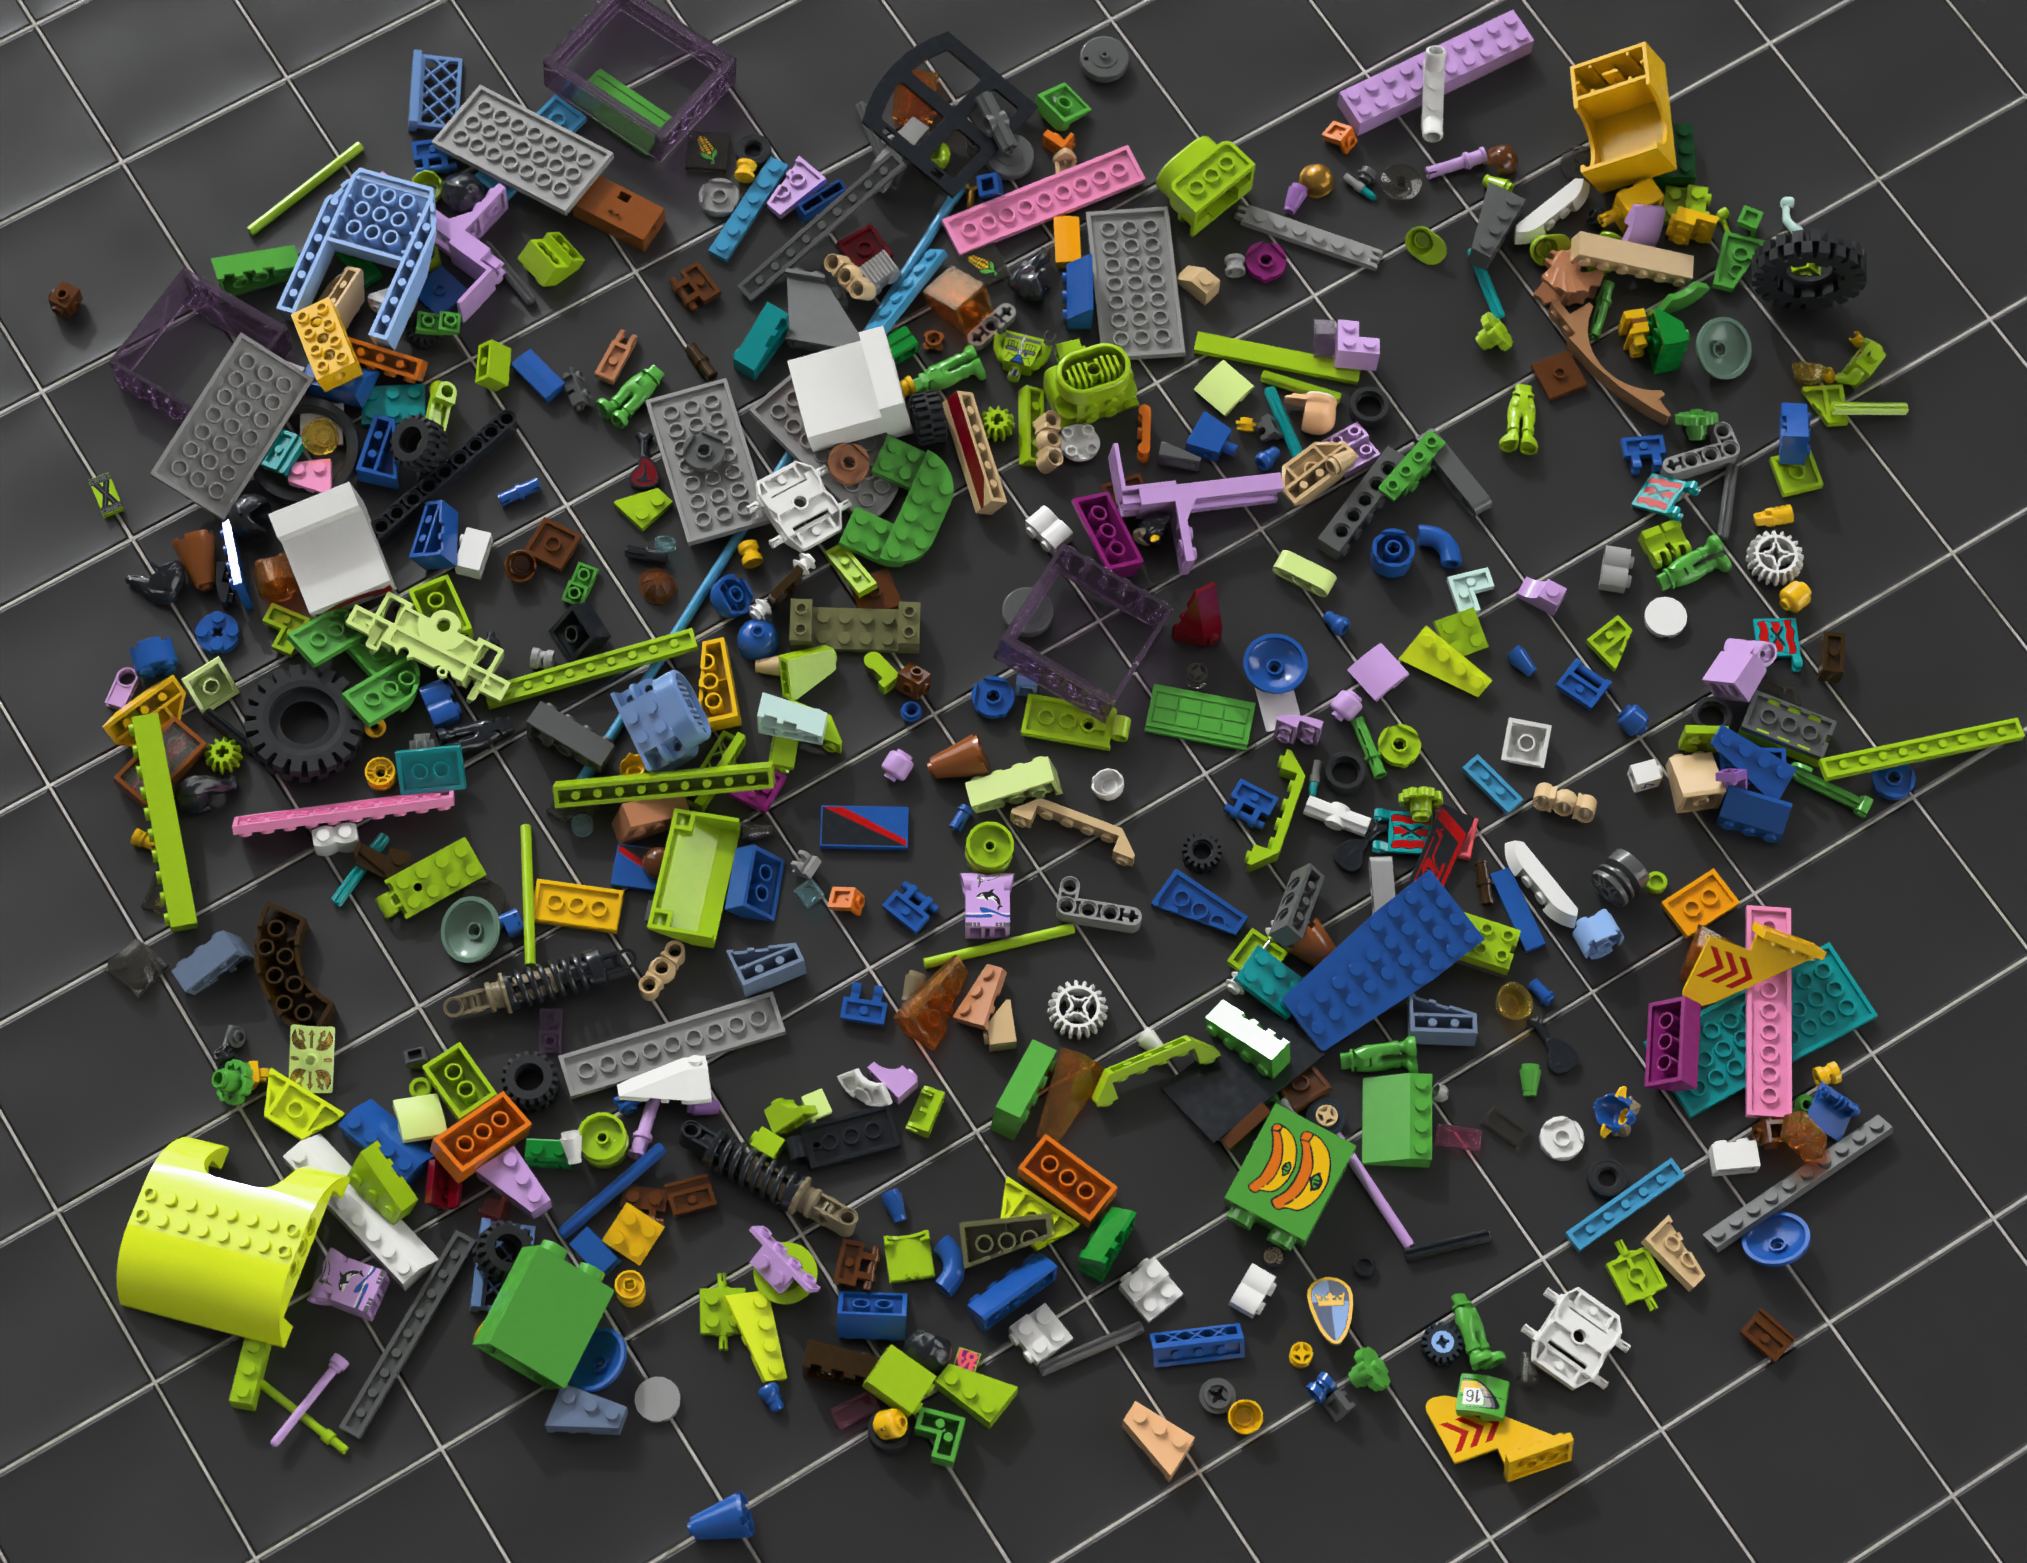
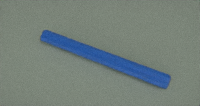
[557,1143,667,1240]

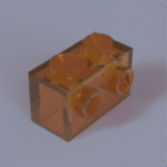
[1780,1111,1827,1162]

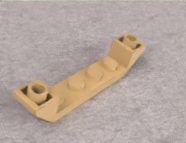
[1010,798,1135,866]

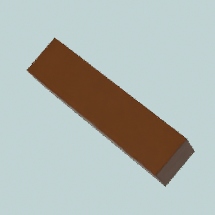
[1220,1103,1271,1153]

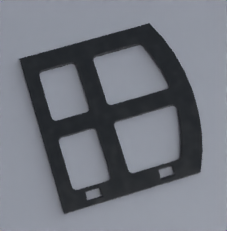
[861,31,1039,199]

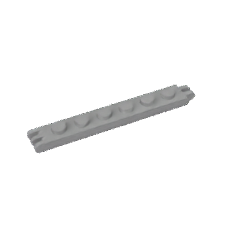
[1234,205,1383,271]

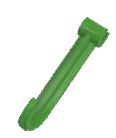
[1790,762,1874,818]

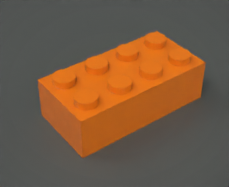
[430,1091,532,1184]
[1017,1133,1118,1229]

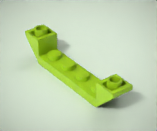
[1244,749,1305,873]
[1091,1035,1221,1107]

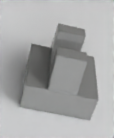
[791,850,822,879]

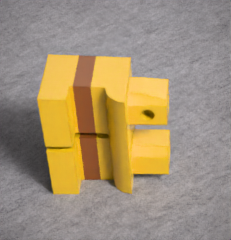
[1617,308,1650,358]

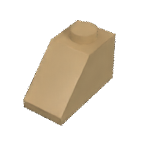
[1176,266,1220,305]
[983,999,1017,1052]

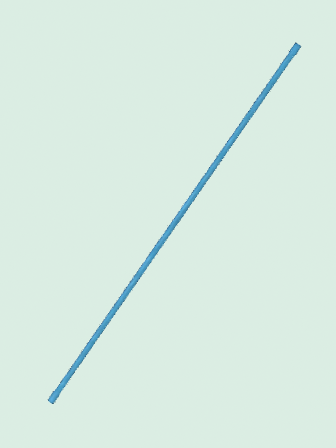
[576,187,966,779]

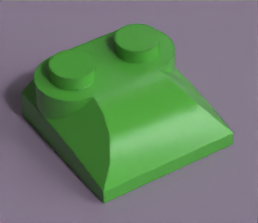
[1035,82,1092,131]

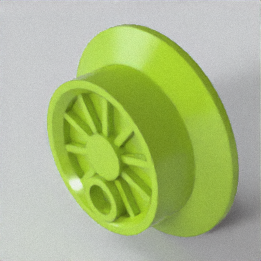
[753,1242,818,1304]

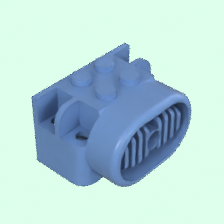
[610,670,711,772]

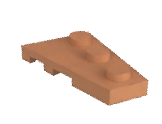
[953,964,1007,1031]

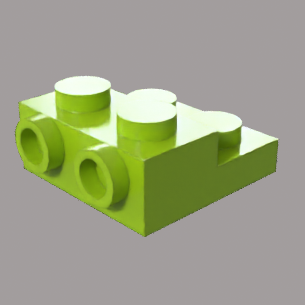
[1663,184,1712,226]

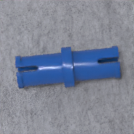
[497,477,541,507]

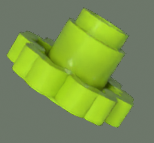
[1475,312,1513,351]
[1399,786,1443,822]

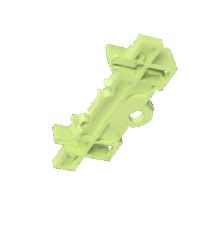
[345,591,511,704]

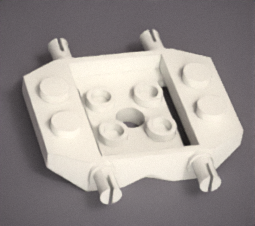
[745,461,852,553]
[1520,1287,1631,1391]

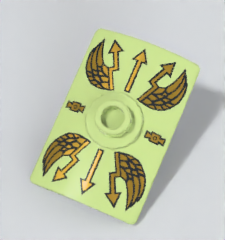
[289,1024,335,1093]

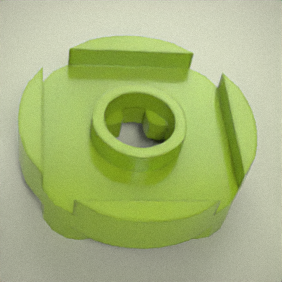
[1377,724,1421,768]

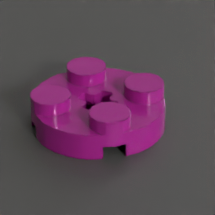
[1245,242,1286,284]

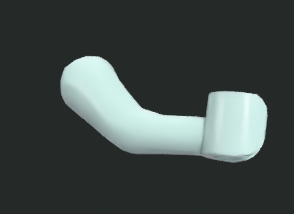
[1780,197,1803,234]

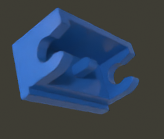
[569,1227,622,1277]

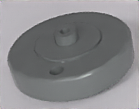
[1080,36,1129,83]
[986,134,1034,180]
[1002,587,1054,637]

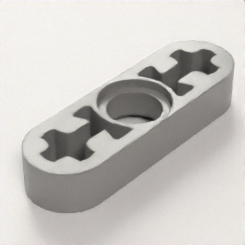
[967,303,1016,351]

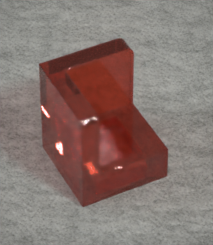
[478,1196,509,1222]

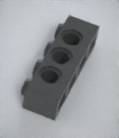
[1269,863,1325,948]

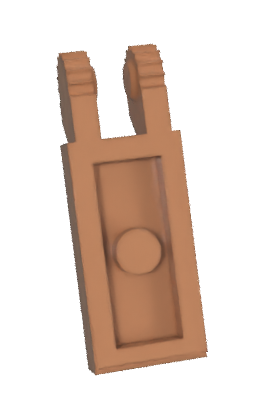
[594,329,638,385]

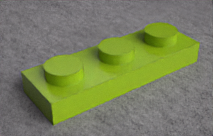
[824,545,878,598]

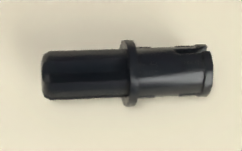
[625,545,668,565]

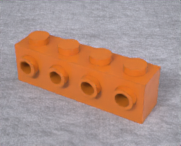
[349,337,429,384]

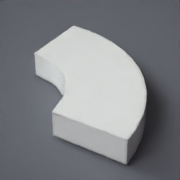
[837,1068,893,1107]

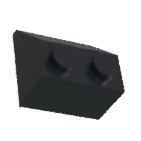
[549,603,611,663]

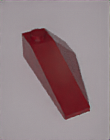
[1171,581,1222,647]

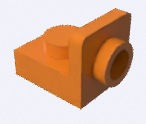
[1322,121,1357,154]
[1042,129,1075,154]
[827,887,865,916]

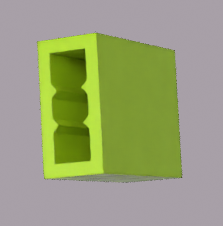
[862,1344,937,1418]

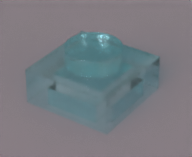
[794,878,825,909]

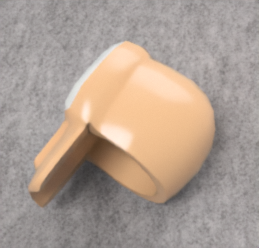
[1284,391,1337,435]

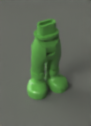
[913,345,987,393]
[595,365,665,429]
[1656,534,1732,591]
[1340,1036,1418,1073]
[1451,1293,1507,1370]

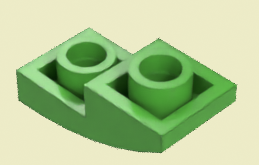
[415,311,461,335]
[561,562,600,604]

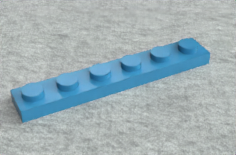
[708,156,788,263]
[865,249,948,334]
[1565,1158,1685,1253]

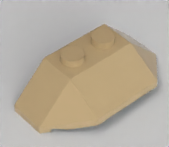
[317,266,365,336]
[1281,441,1359,506]

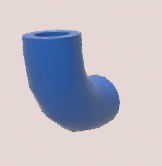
[1417,525,1462,569]
[933,1234,965,1298]

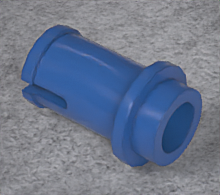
[949,804,973,833]
[1527,978,1555,1006]

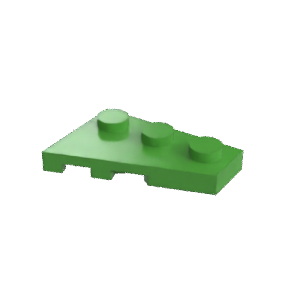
[1712,231,1764,292]

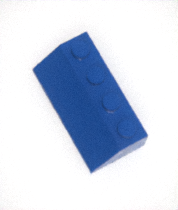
[338,1099,436,1186]
[967,1252,1058,1332]

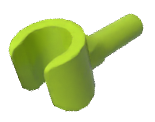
[1715,207,1730,232]

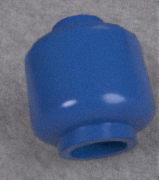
[1617,704,1650,736]

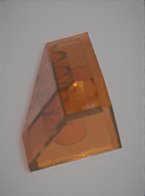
[893,955,968,1049]
[1036,1047,1103,1142]

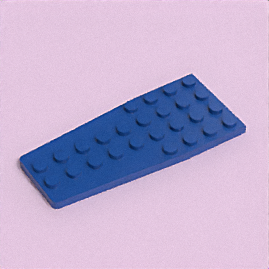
[1282,869,1485,1051]

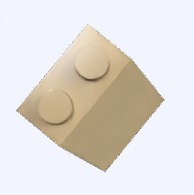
[1666,751,1726,814]

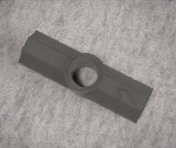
[975,91,1018,153]

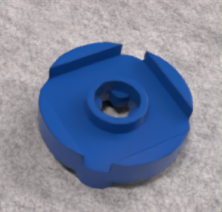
[195,611,240,655]
[971,676,1015,719]
[1871,764,1916,800]

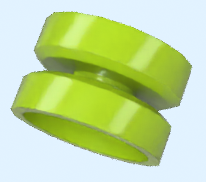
[965,822,1014,875]
[578,1112,630,1169]

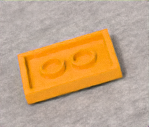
[1660,868,1740,939]

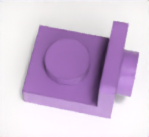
[1715,768,1748,790]

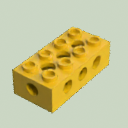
[291,297,363,392]

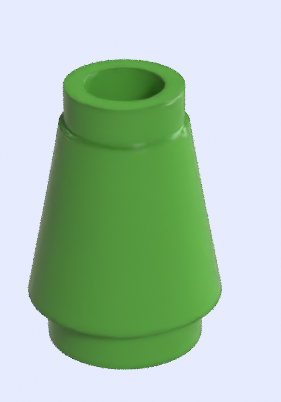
[1519,1063,1541,1097]

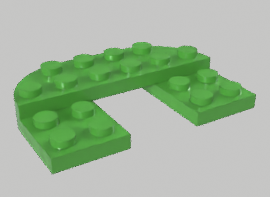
[838,435,954,567]
[287,608,420,728]

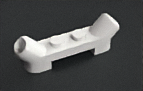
[1421,45,1446,142]

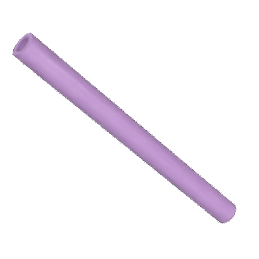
[1336,1132,1415,1249]

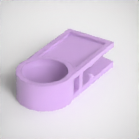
[105,667,139,710]

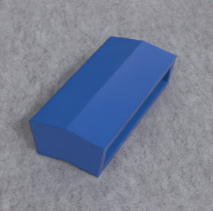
[795,178,847,223]
[511,349,565,403]

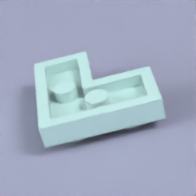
[1446,567,1494,614]

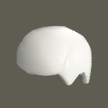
[1091,768,1124,801]

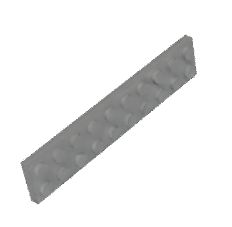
[558,991,786,1099]

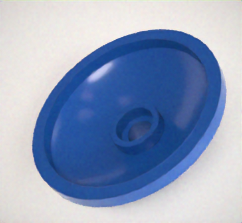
[1243,634,1308,694]
[1742,1212,1811,1267]
[569,1327,627,1393]

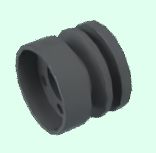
[1590,849,1650,908]

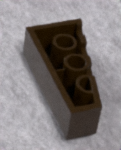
[802,1339,880,1390]

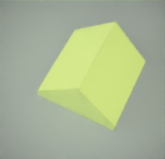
[181,656,240,715]

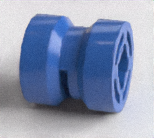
[1305,1371,1338,1404]

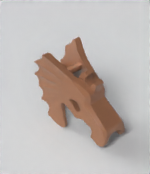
[1533,248,1603,307]

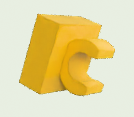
[248,1061,269,1090]

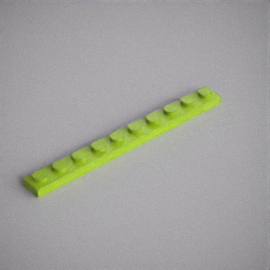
[486,628,698,709]
[1818,717,2025,781]

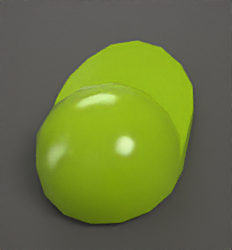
[1405,226,1447,265]
[1529,234,1571,266]

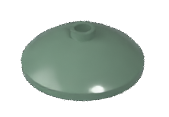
[1696,317,1752,380]
[441,896,500,963]

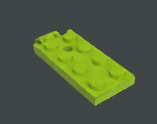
[1021,693,1131,751]
[375,837,487,919]

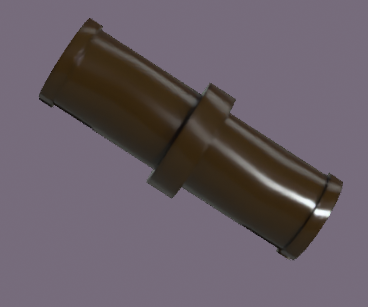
[685,342,718,382]
[1474,860,1495,906]

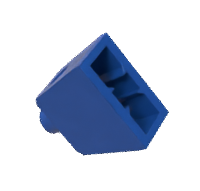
[1185,411,1239,462]

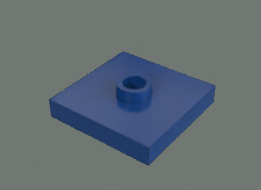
[418,265,468,314]

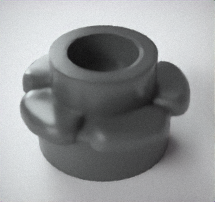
[1357,166,1377,184]

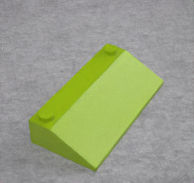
[647,808,741,948]

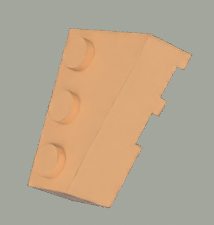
[1122,1401,1195,1482]

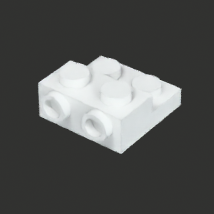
[1119,1257,1183,1324]
[1008,1303,1073,1367]

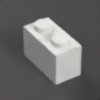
[455,527,493,580]
[1708,1138,1761,1177]

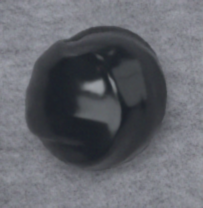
[442,173,485,215]
[228,494,272,540]
[903,1329,952,1374]

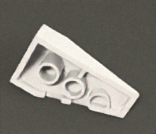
[617,1055,712,1105]

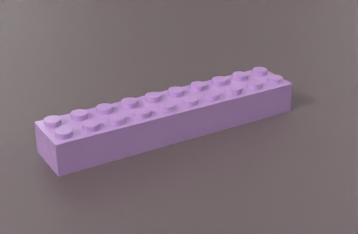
[1337,10,1534,136]

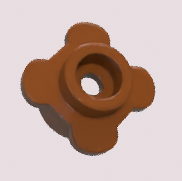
[923,330,944,351]

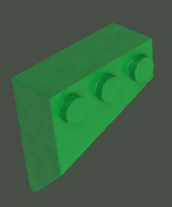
[1646,308,1690,374]
[1077,1207,1137,1283]

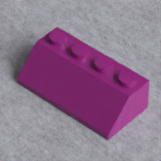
[1071,491,1144,579]
[1644,996,1701,1092]

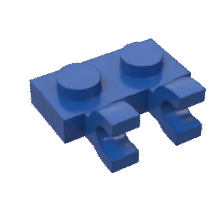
[1620,435,1666,476]
[840,982,888,1027]

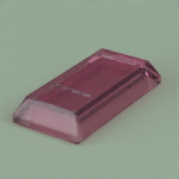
[1435,1123,1482,1151]
[829,1391,881,1430]

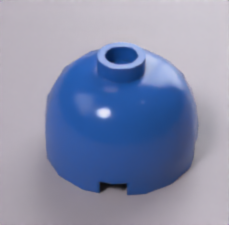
[710,574,753,618]
[737,619,780,661]

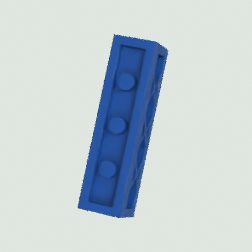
[1149,1323,1245,1368]

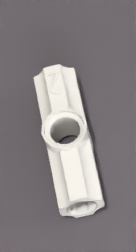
[1303,796,1371,837]

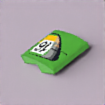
[1455,1373,1510,1421]

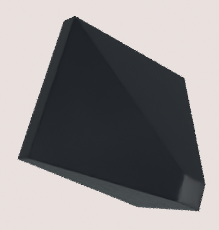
[403,1046,428,1070]

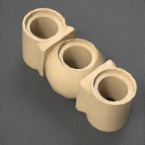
[824,253,876,301]
[1034,410,1063,474]
[1532,782,1597,823]
[639,940,686,1001]

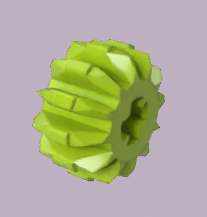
[981,405,1015,442]
[204,737,243,775]

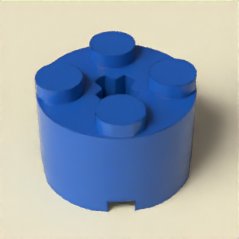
[1370,528,1415,578]
[129,636,179,682]

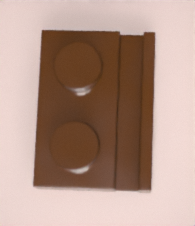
[663,1173,717,1218]
[1739,1308,1796,1364]

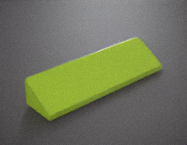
[1018,385,1044,466]

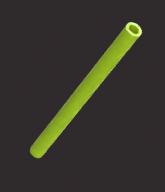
[247,141,364,236]
[520,824,536,968]
[923,923,1075,969]

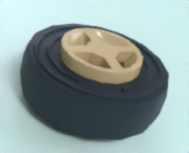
[1306,1098,1346,1135]

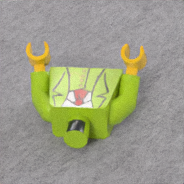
[1821,331,1886,389]

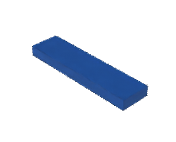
[1490,867,1546,953]

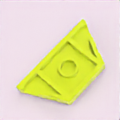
[264,1068,345,1141]
[1001,1177,1080,1251]

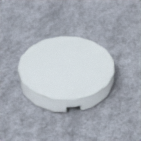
[1644,597,1687,638]
[1539,1116,1585,1161]

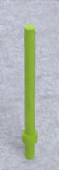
[260,1379,349,1454]

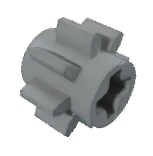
[409,733,436,750]

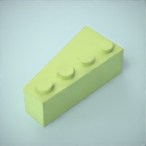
[965,756,1063,813]

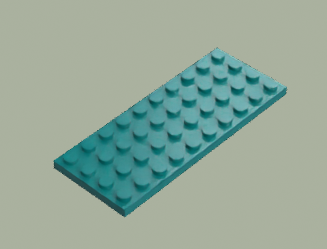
[1642,942,1878,1119]

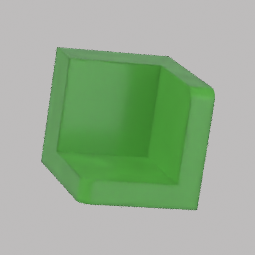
[1736,205,1764,238]

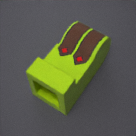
[864,652,898,695]

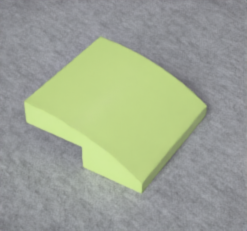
[1194,360,1255,417]
[393,1093,447,1143]

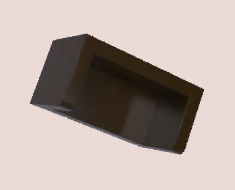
[1818,631,1845,683]

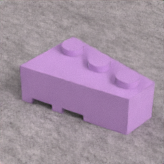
[475,1146,552,1220]

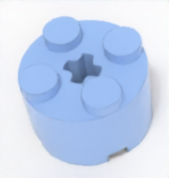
[1572,909,1624,960]

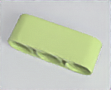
[1272,550,1337,597]

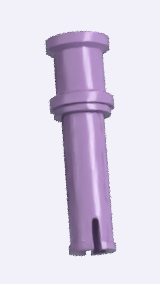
[1425,147,1488,180]
[627,1098,661,1160]

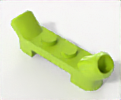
[419,380,457,445]

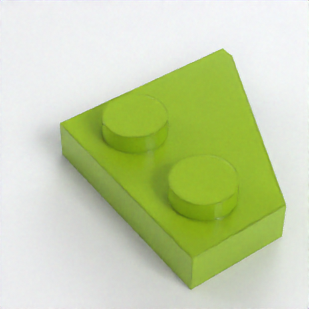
[1801,384,1849,427]
[614,488,673,532]
[1586,615,1632,672]

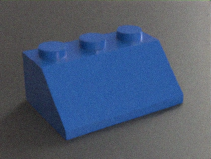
[1062,254,1093,330]
[304,363,380,409]
[1715,785,1793,843]
[725,844,785,922]
[837,1291,907,1342]

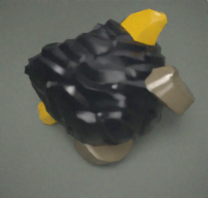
[1133,513,1172,548]

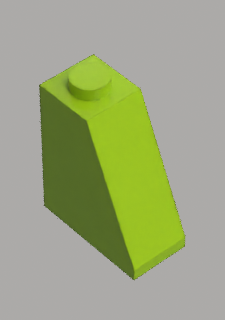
[778,645,837,701]

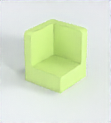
[801,1088,832,1124]

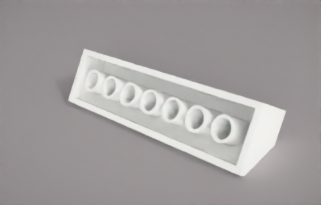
[283,1134,439,1291]

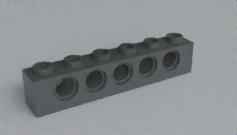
[1316,446,1405,561]

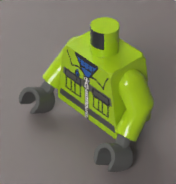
[993,319,1058,382]

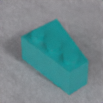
[732,302,789,380]

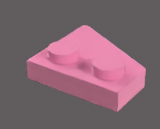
[288,458,332,493]

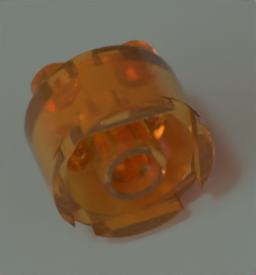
[253,553,300,602]

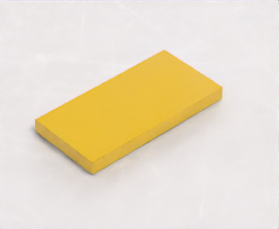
[534,879,625,934]

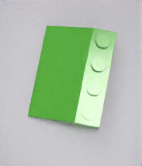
[1362,1073,1432,1168]

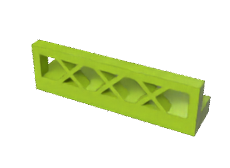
[685,730,746,813]

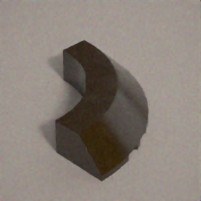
[254,901,337,1028]

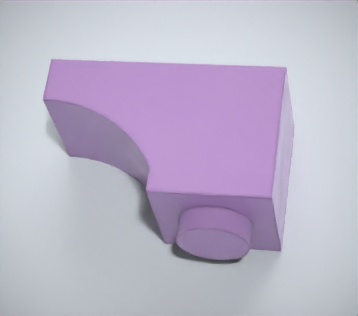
[1516,577,1567,616]
[867,1062,918,1105]

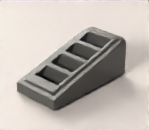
[1158,441,1201,471]

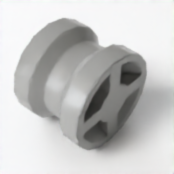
[1224,253,1246,278]

